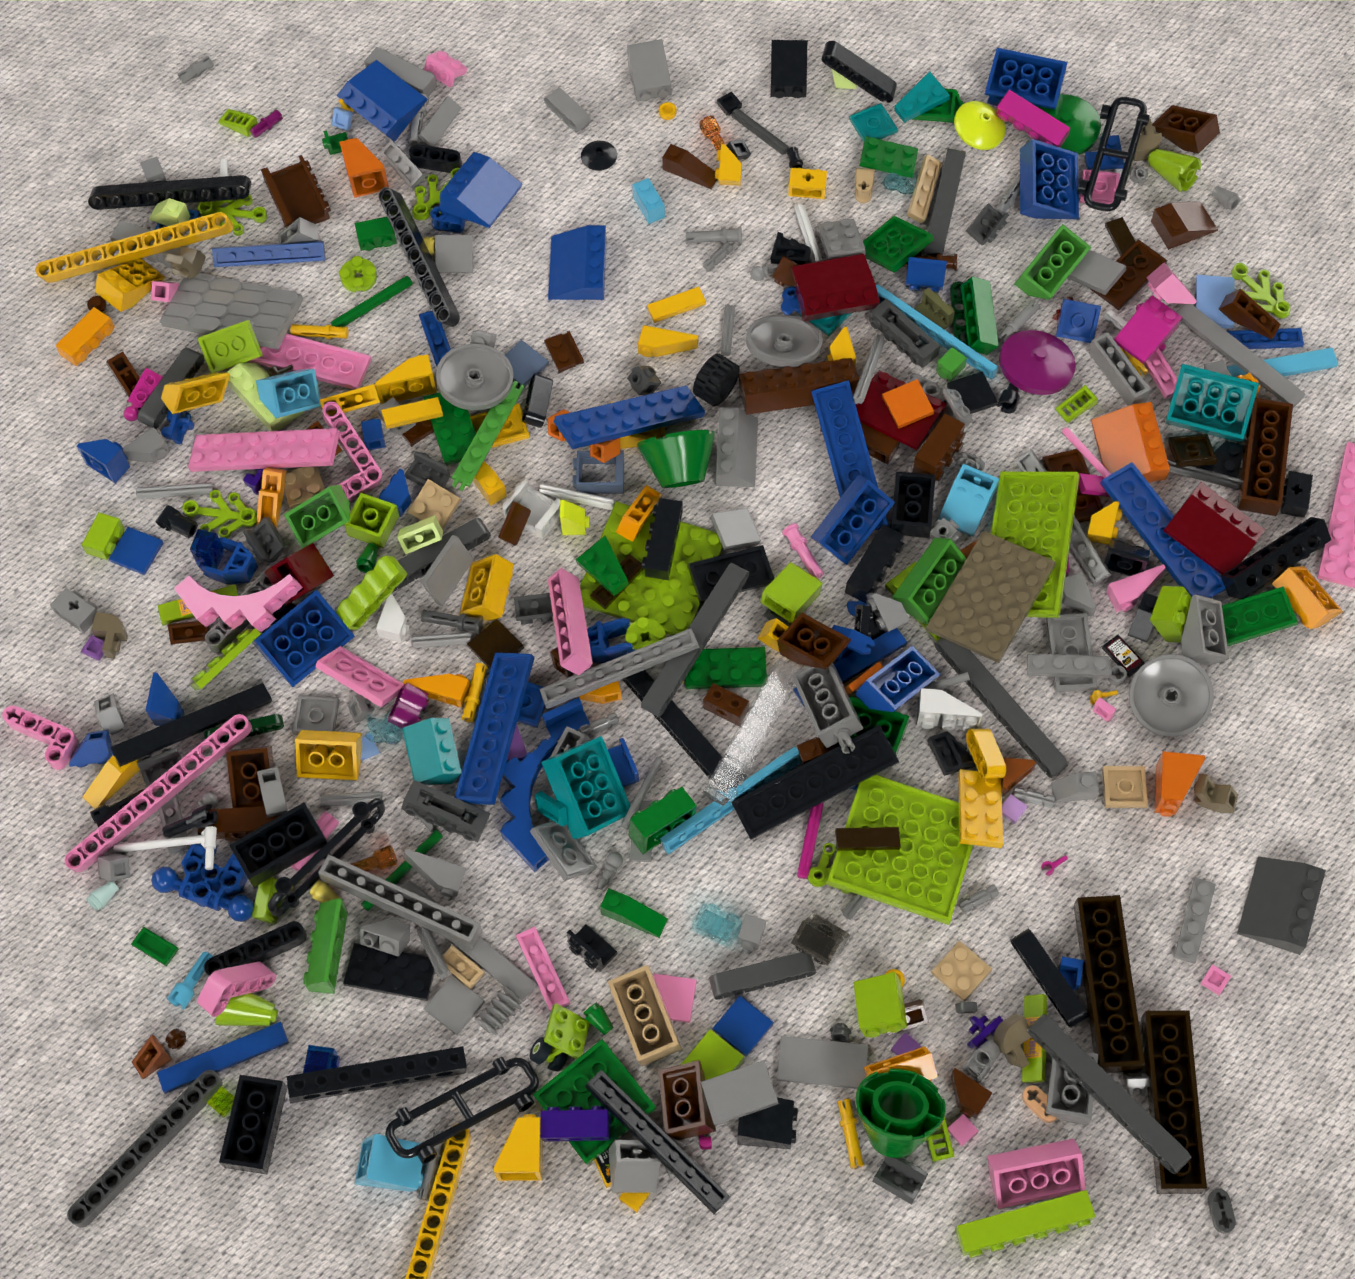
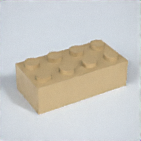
[607,965,682,1067]

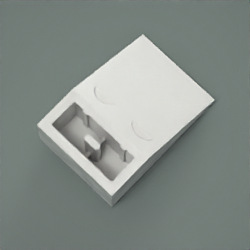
[917,688,983,732]

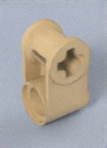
[855,168,875,203]

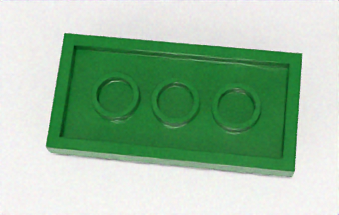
[423,392,476,466]
[1222,586,1298,647]
[685,647,767,689]

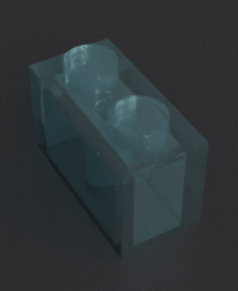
[692,903,742,949]

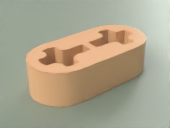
[1022,1085,1057,1123]

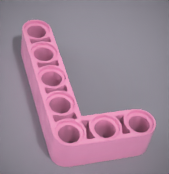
[323,402,382,502]

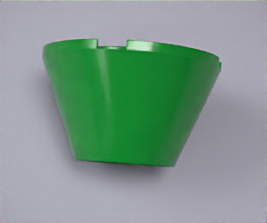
[637,430,715,488]
[855,1069,946,1158]

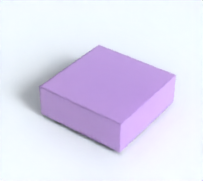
[1002,794,1028,824]

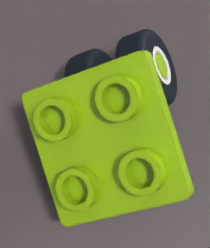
[529,1003,590,1072]

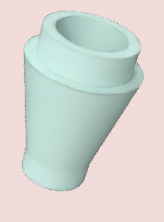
[86,881,119,911]

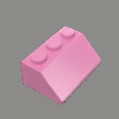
[1146,263,1197,304]

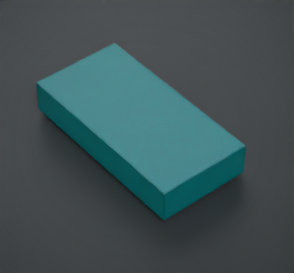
[535,791,568,827]

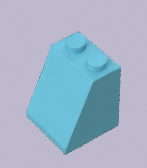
[354,1134,424,1192]

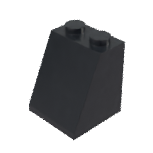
[770,40,808,98]
[737,1097,798,1150]

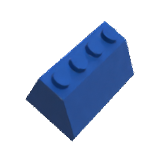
[810,474,895,565]
[855,646,941,712]

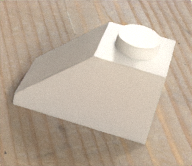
[376,594,409,642]

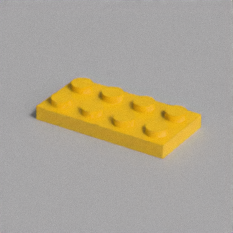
[958,769,1003,848]

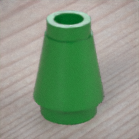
[356,543,379,573]
[583,1002,614,1036]

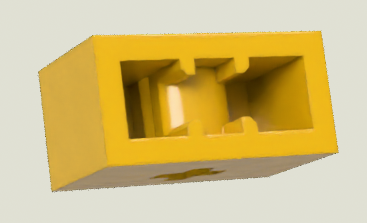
[788,168,827,199]

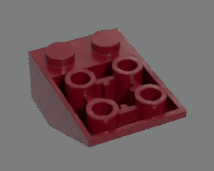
[264,543,334,606]

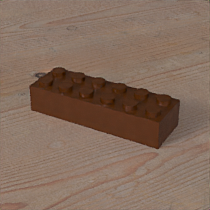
[739,358,860,415]
[1237,398,1293,516]

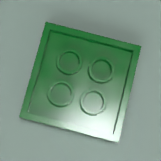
[863,216,934,273]

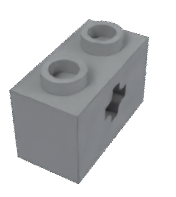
[50,588,98,634]

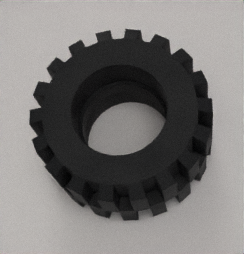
[693,353,740,407]

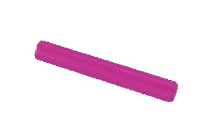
[797,803,823,879]

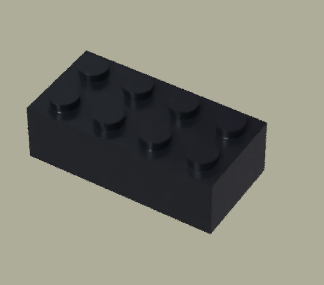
[229,802,327,887]
[219,1075,288,1175]

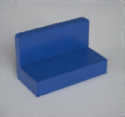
[542,697,590,741]
[608,738,639,787]

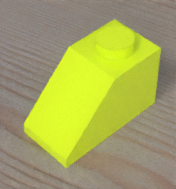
[560,500,590,535]

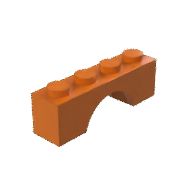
[548,409,620,463]

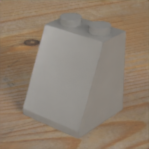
[627,39,672,101]

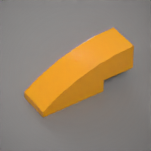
[256,467,286,529]

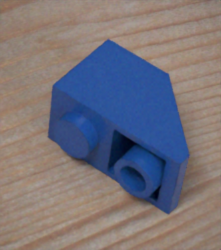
[379,469,412,517]
[69,730,113,767]

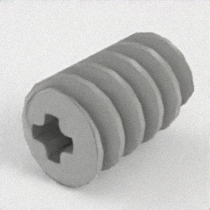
[474,987,521,1035]

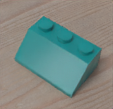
[402,718,461,785]

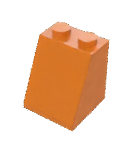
[339,138,389,198]
[1154,751,1205,817]

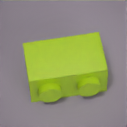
[82,512,124,560]

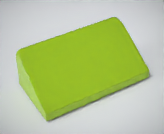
[252,877,282,924]

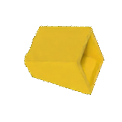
[494,1114,543,1181]

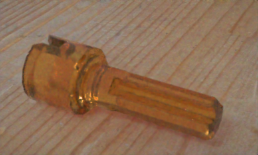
[699,115,725,151]
[351,845,397,871]

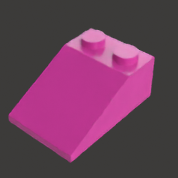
[1114,295,1183,364]

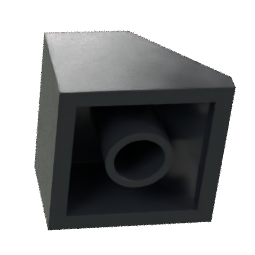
[1104,540,1150,576]

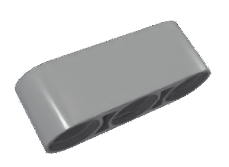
[544,88,591,133]

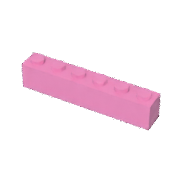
[548,568,593,676]

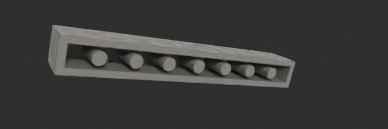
[318,854,482,950]

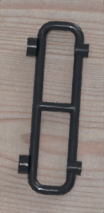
[1077,97,1150,212]
[268,798,385,917]
[385,1057,539,1164]

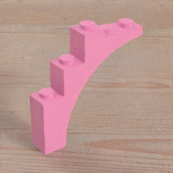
[174,574,303,632]

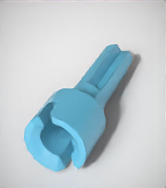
[167,952,213,1010]

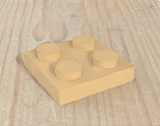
[284,466,325,510]
[408,479,462,530]
[1102,766,1148,808]
[931,941,992,1001]

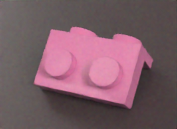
[424,51,467,87]

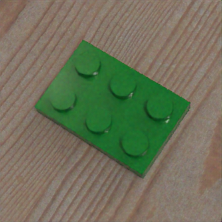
[859,136,918,178]

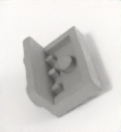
[941,389,973,429]

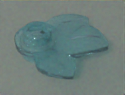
[883,173,918,194]
[365,711,402,745]

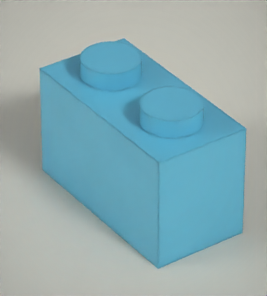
[632,178,665,224]

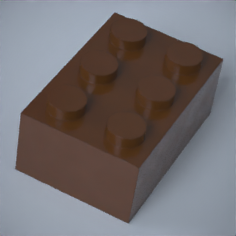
[913,414,966,482]

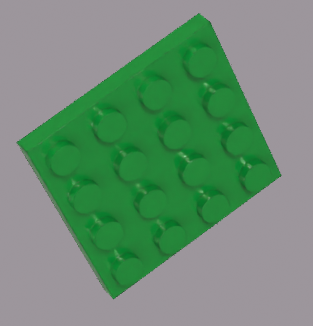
[533,1039,657,1165]

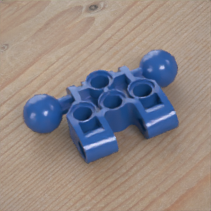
[151,843,254,922]

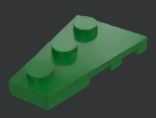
[575,535,629,596]

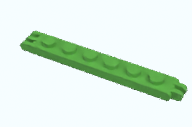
[452,381,525,491]

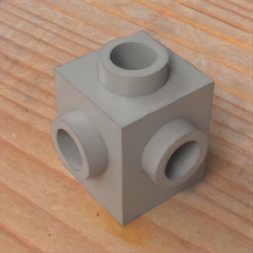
[930,518,963,545]

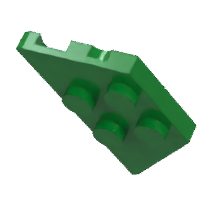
[911,88,964,123]

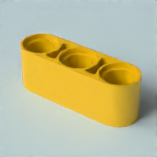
[966,729,1006,779]

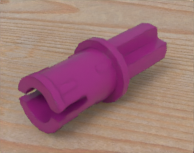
[250,110,283,138]

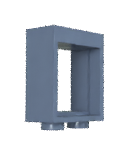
[573,450,624,494]

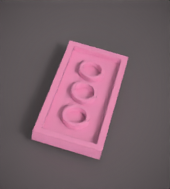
[316,646,403,707]

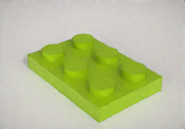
[197,320,263,374]

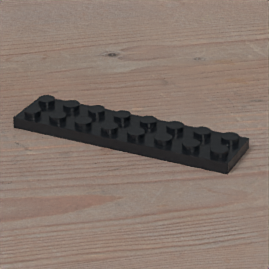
[731,725,899,840]

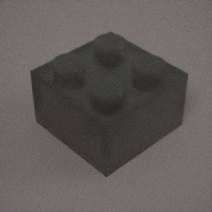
[791,913,850,966]

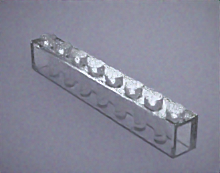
[702,658,799,806]

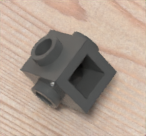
[627,365,662,395]

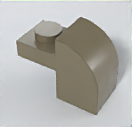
[1133,119,1162,161]
[166,246,206,279]
[91,612,128,659]
[1194,774,1238,814]
[993,1014,1031,1068]

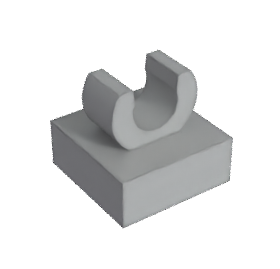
[348,694,375,723]
[1123,1071,1150,1096]

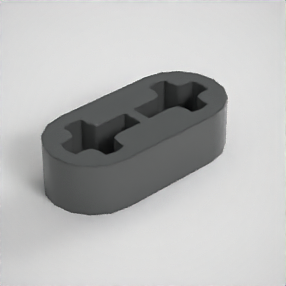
[1208,1189,1236,1234]

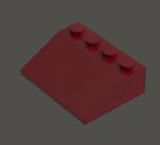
[791,254,880,322]
[855,370,947,450]
[1163,482,1266,575]

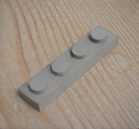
[1027,654,1111,678]
[1174,878,1216,964]

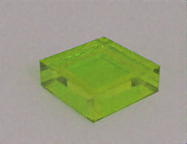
[207,1086,234,1118]

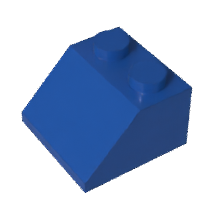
[905,257,947,293]
[77,439,130,484]

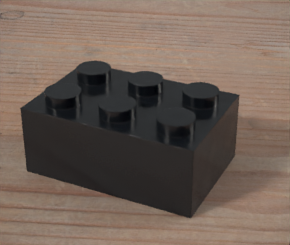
[891,471,936,538]

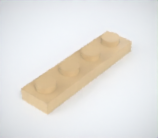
[906,154,942,224]

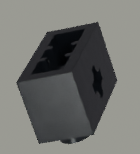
[1281,471,1313,518]

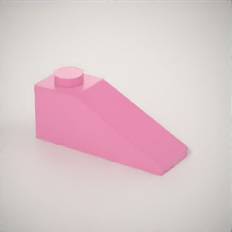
[1106,564,1166,612]

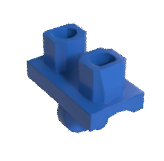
[161,411,195,444]

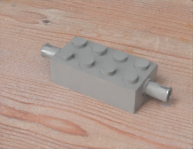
[791,663,864,754]

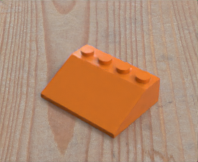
[1091,402,1170,482]

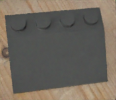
[1237,856,1326,955]

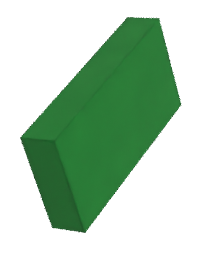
[131,927,179,967]

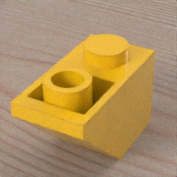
[715,144,742,186]
[1088,501,1122,545]

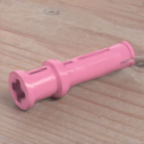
[782,523,824,578]

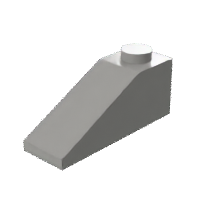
[403,849,466,897]

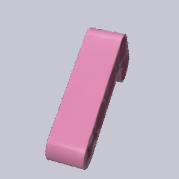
[2,706,79,770]
[197,961,276,1017]

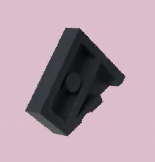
[770,232,811,265]

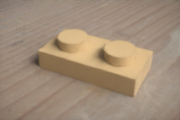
[443,945,485,990]

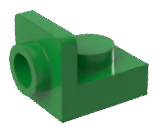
[322,130,348,155]

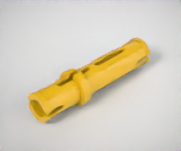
[290,324,349,339]
[461,663,488,723]
[837,1099,865,1169]

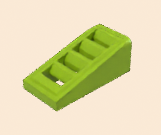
[218,109,258,137]
[1055,385,1098,424]
[927,1117,955,1162]

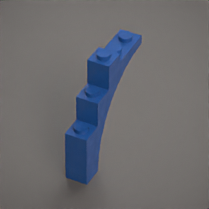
[500,736,558,872]

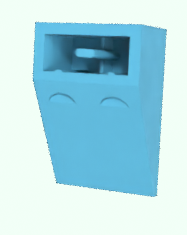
[938,464,999,537]

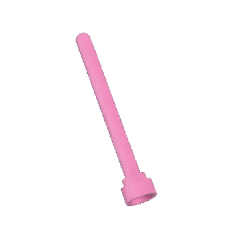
[1062,427,1111,478]

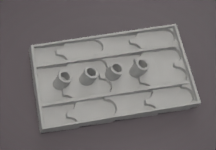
[159,273,303,349]

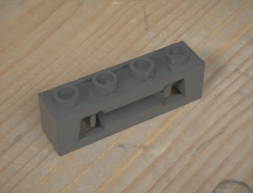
[869,299,940,368]
[401,780,490,842]

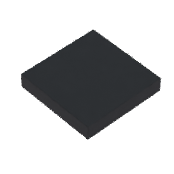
[947,371,998,414]

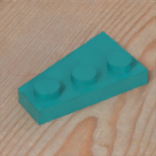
[894,71,950,123]

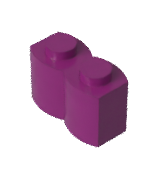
[387,683,429,729]

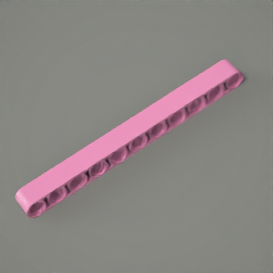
[65,714,252,872]

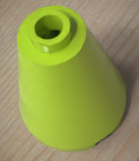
[1148,149,1201,192]
[215,993,278,1026]

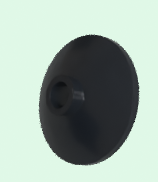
[581,141,617,171]

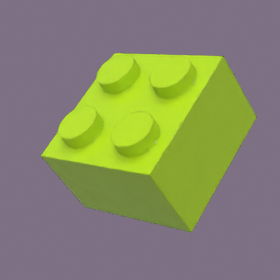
[344,493,400,548]
[1150,586,1192,643]

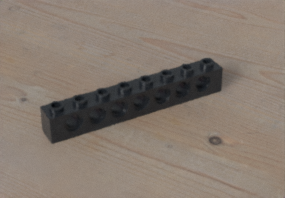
[286,1046,467,1104]

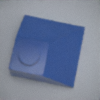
[145,672,184,726]

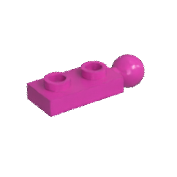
[123,368,163,422]

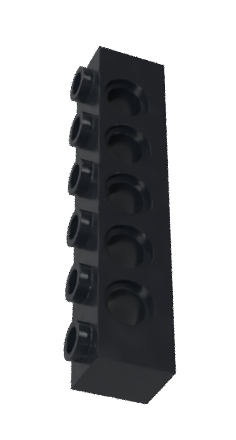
[1221,517,1332,599]

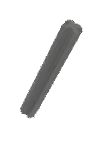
[731,108,789,155]
[1167,459,1241,490]

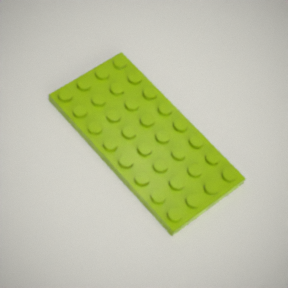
[991,471,1080,618]

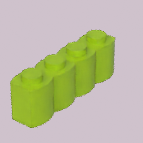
[336,555,408,630]

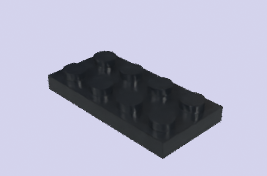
[688,545,774,603]
[343,943,435,1001]

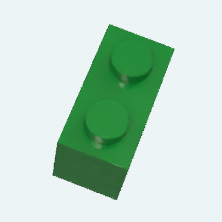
[354,216,397,251]

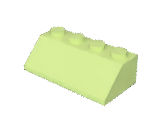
[226,363,304,431]

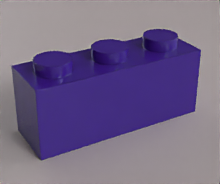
[540,1106,611,1142]

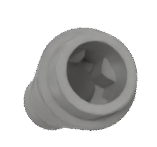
[1211,186,1240,210]

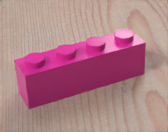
[996,90,1070,147]

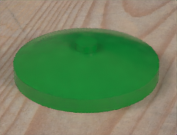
[1035,94,1101,155]

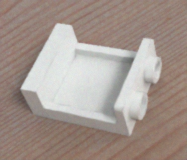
[502,480,560,539]

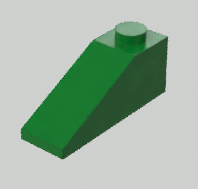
[600,888,668,938]

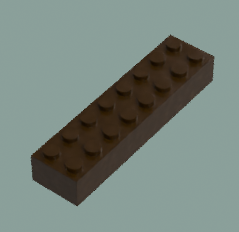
[1074,895,1145,1073]
[1141,1010,1207,1194]

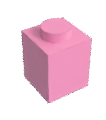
[151,281,179,302]

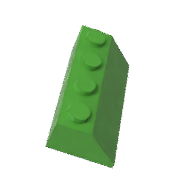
[1014,224,1092,300]
[892,538,966,625]
[303,898,348,994]

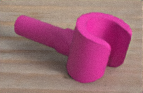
[1041,855,1068,876]
[699,1134,712,1150]

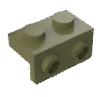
[914,287,955,330]

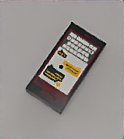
[1102,635,1145,677]

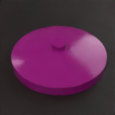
[999,330,1076,395]

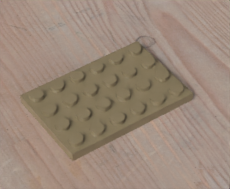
[926,531,1056,663]

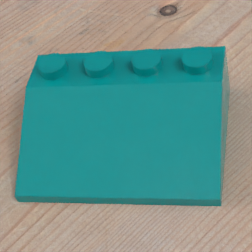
[1165,364,1259,443]
[541,736,631,839]

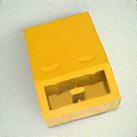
[95,258,165,312]

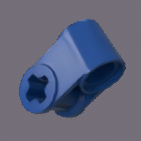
[430,206,466,233]

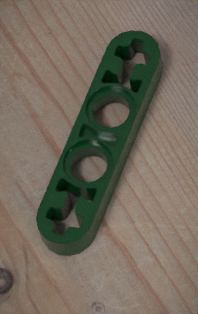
[950,281,968,346]
[204,714,284,743]

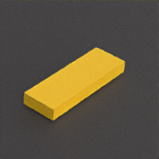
[647,286,706,323]
[381,397,443,429]

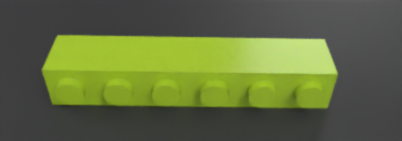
[955,1190,1096,1258]

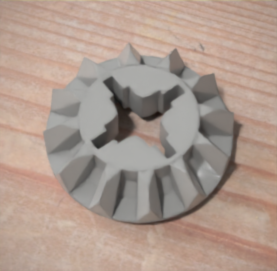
[954,452,985,471]

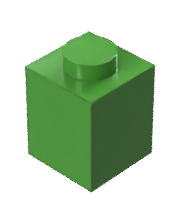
[936,347,967,382]

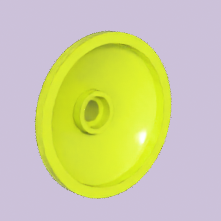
[954,101,1006,150]

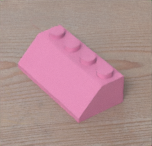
[987,1139,1086,1209]

